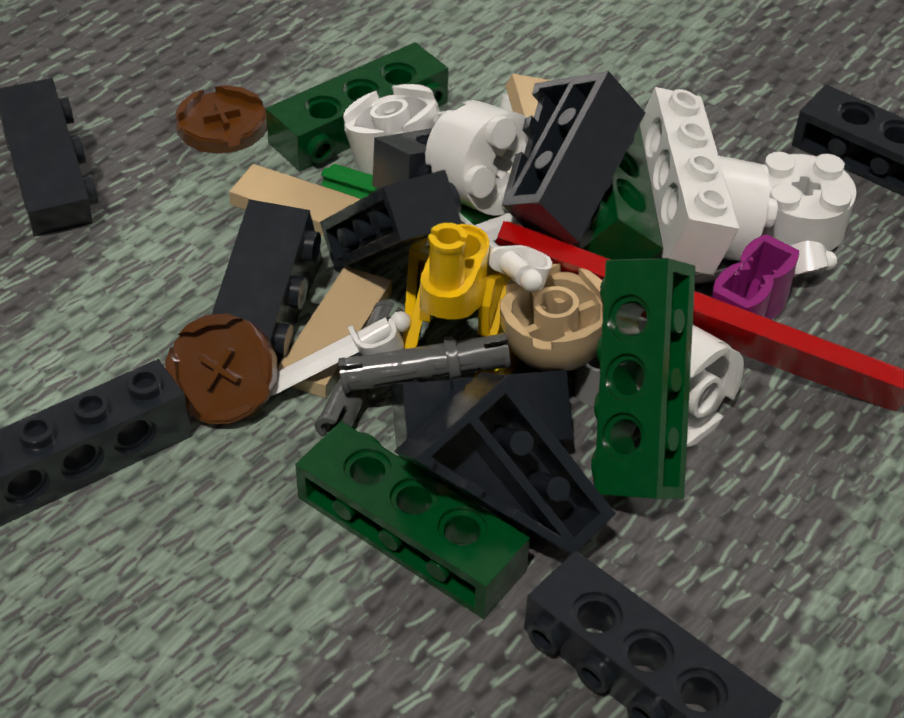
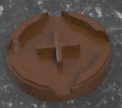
[175,85,267,154]
[165,314,277,424]

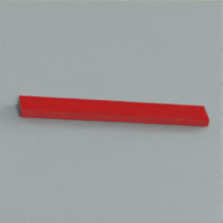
[496,221,904,411]

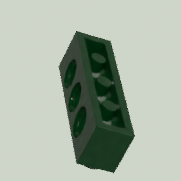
[265,42,449,172]
[579,125,664,260]
[591,258,696,499]
[295,421,530,620]

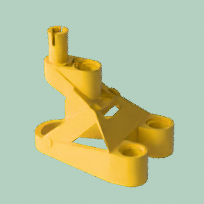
[403,223,521,378]

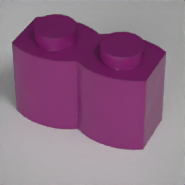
[712,235,799,320]

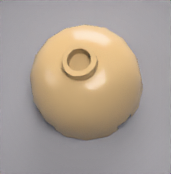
[500,264,603,372]

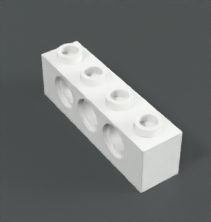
[640,87,739,275]

